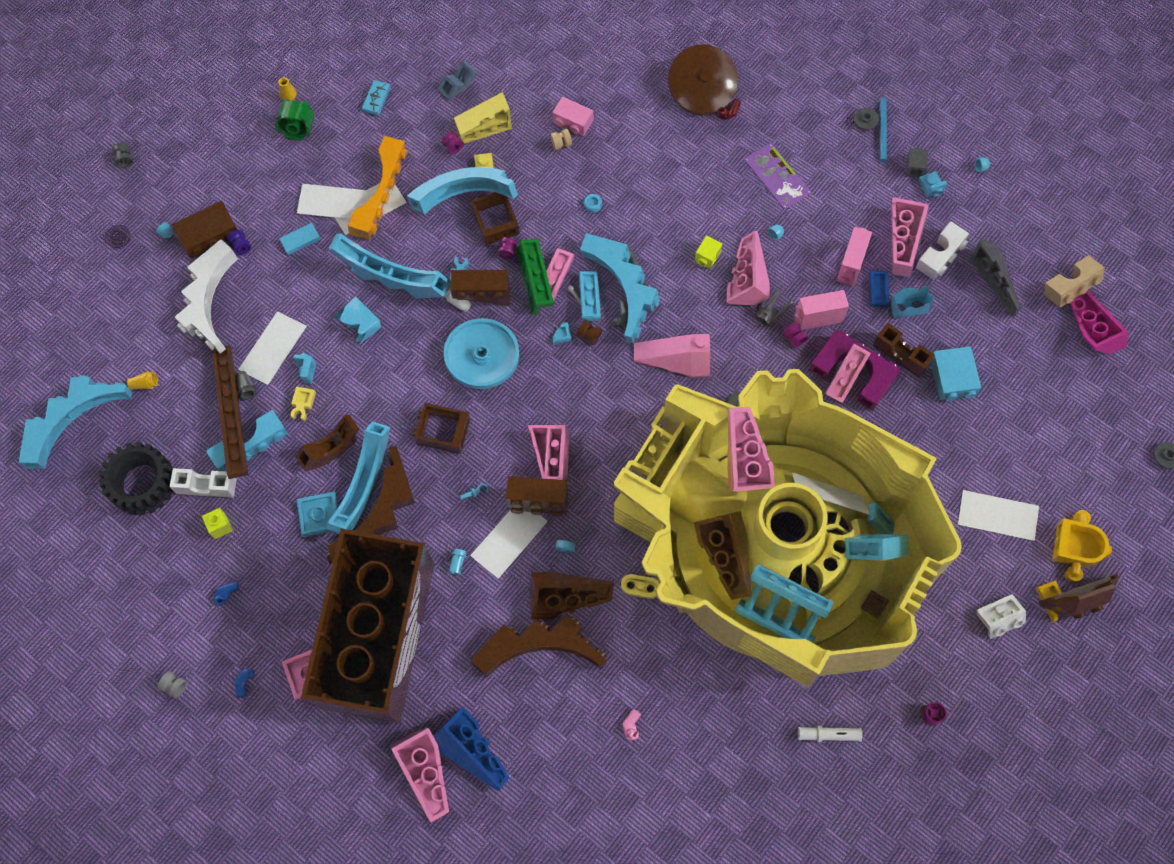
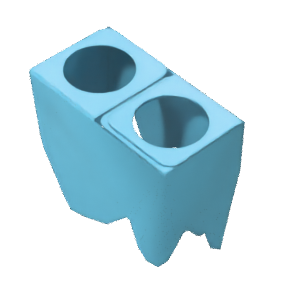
[889,286,934,319]
[334,297,382,344]

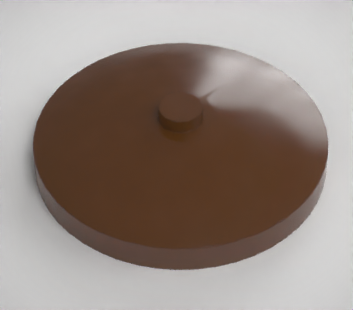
[668,44,738,115]

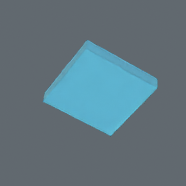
[297,491,338,537]

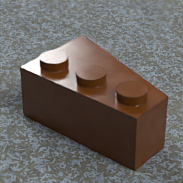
[450,270,510,306]

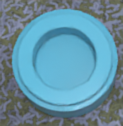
[584,194,602,213]
[555,540,576,553]

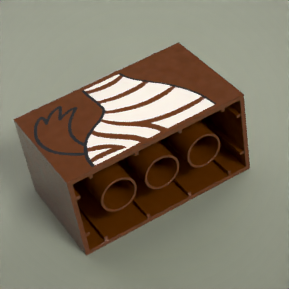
[301,528,435,724]

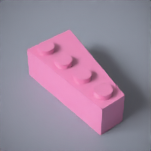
[891,197,929,278]

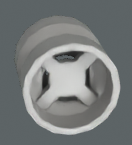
[157,671,187,699]

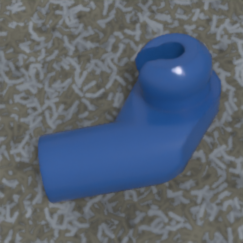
[213,581,239,606]
[235,668,254,698]

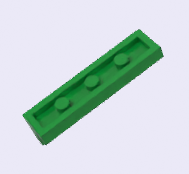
[517,239,554,315]

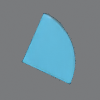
[553,322,571,345]

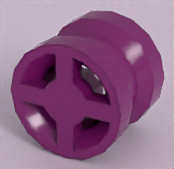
[442,131,464,154]
[497,237,517,259]

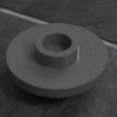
[854,108,879,130]
[1154,442,1174,469]

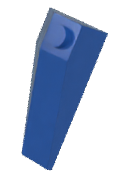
[433,707,510,791]

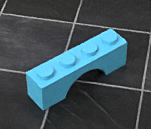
[206,410,288,472]

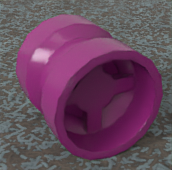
[782,322,808,349]
[921,702,947,726]

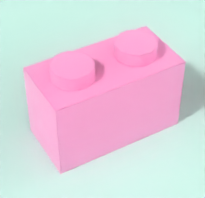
[552,97,594,136]

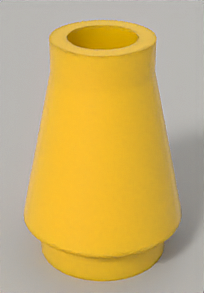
[278,77,297,101]
[127,371,158,390]

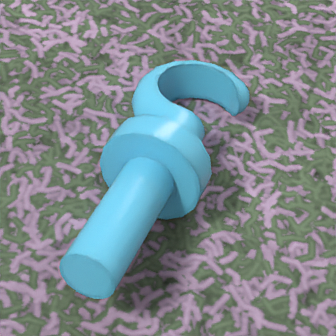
[460,484,489,500]

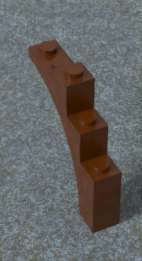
[471,614,607,677]

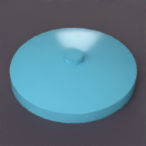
[444,318,519,389]

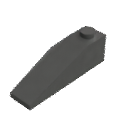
[970,240,1020,317]

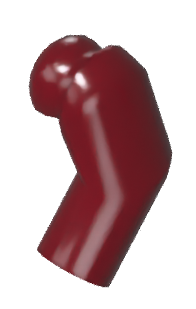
[719,99,741,120]

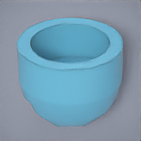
[974,157,990,172]
[156,222,173,238]
[768,224,784,241]

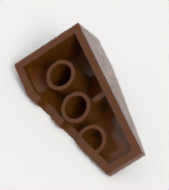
[694,511,752,600]
[530,572,614,619]

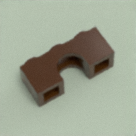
[873,323,935,377]

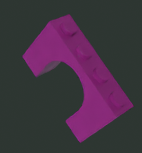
[809,329,901,411]

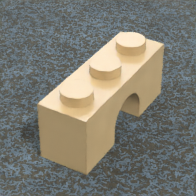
[1044,255,1105,307]

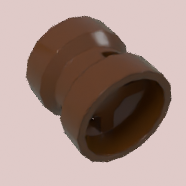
[576,320,602,346]

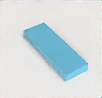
[579,271,601,321]

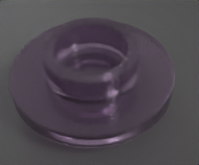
[105,225,131,248]

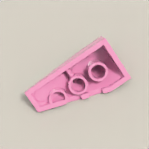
[727,230,770,305]
[390,727,449,823]

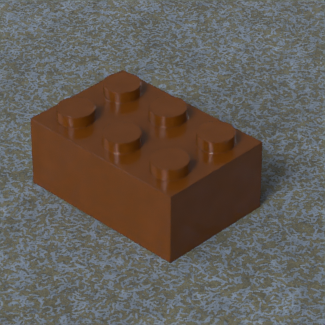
[506,476,568,516]

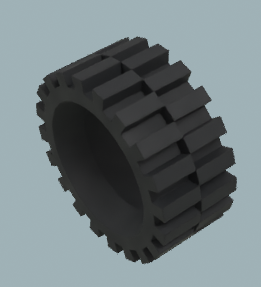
[99,442,174,515]

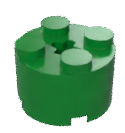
[275,99,314,141]

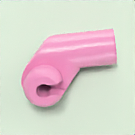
[622,709,641,740]

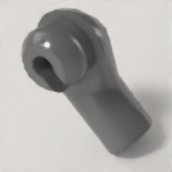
[614,301,628,327]

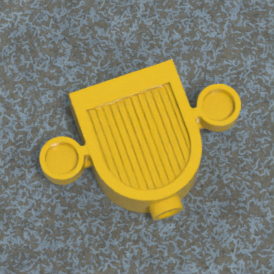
[1052,510,1112,583]

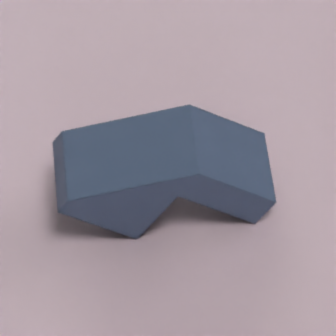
[438,61,477,100]

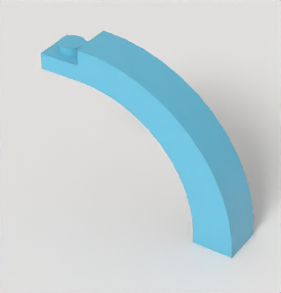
[407,167,518,214]
[326,421,390,534]

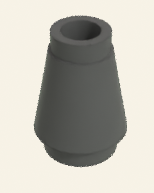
[236,371,256,400]

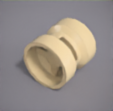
[550,129,572,151]

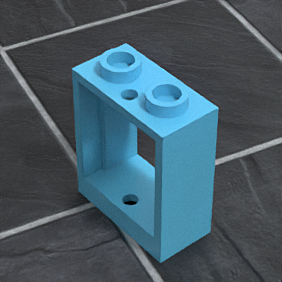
[845,534,908,560]

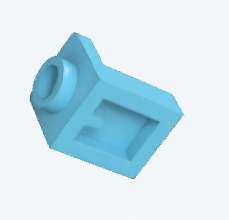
[918,171,947,198]
[294,353,316,385]

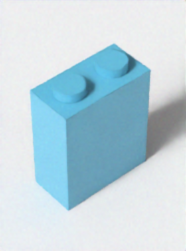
[931,346,981,401]

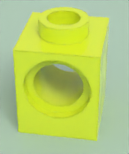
[695,235,722,269]
[202,508,233,539]

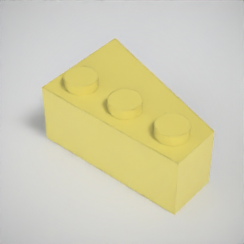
[454,92,512,144]

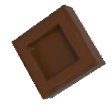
[861,590,889,619]

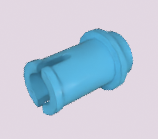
[448,549,467,575]

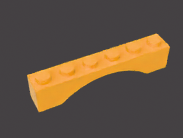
[348,135,407,240]

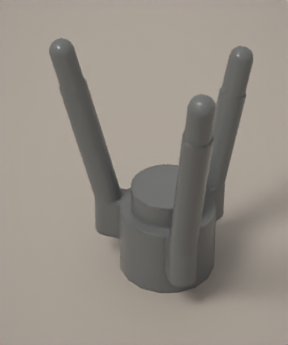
[755,285,793,326]

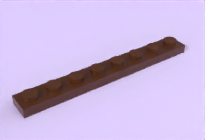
[212,345,249,479]

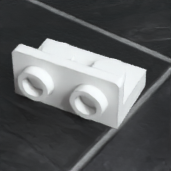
[977,594,1026,639]

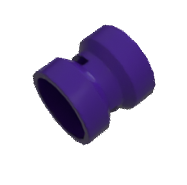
[227,230,251,255]

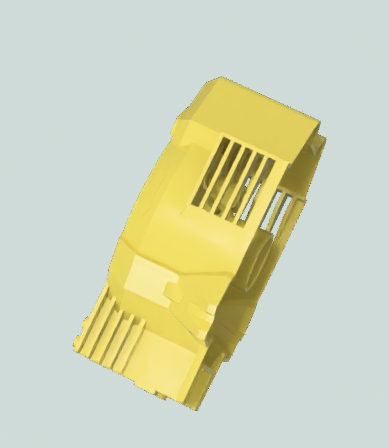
[614,369,962,688]

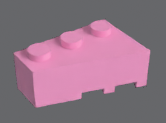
[528,425,570,480]

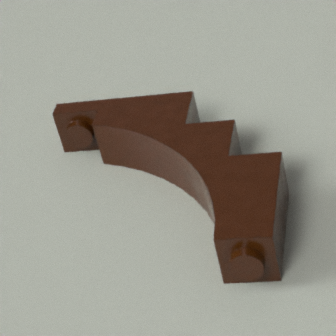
[326,445,415,564]

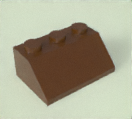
[171,200,237,258]

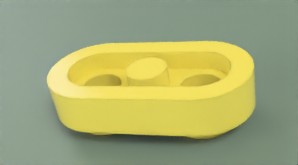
[621,574,660,599]

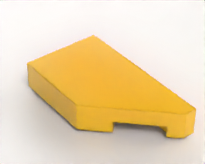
[1036,580,1062,623]

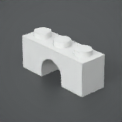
[916,222,969,280]
[170,468,237,498]

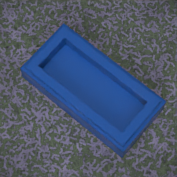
[869,271,889,307]

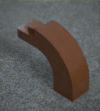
[295,414,359,471]

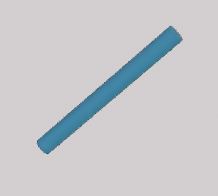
[880,98,887,162]

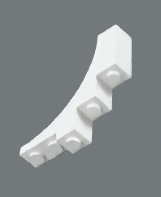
[175,239,238,354]

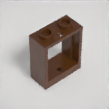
[471,192,520,245]
[413,403,471,454]

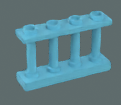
[735,564,834,643]

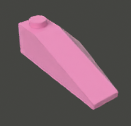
[634,334,710,378]
[727,407,775,492]

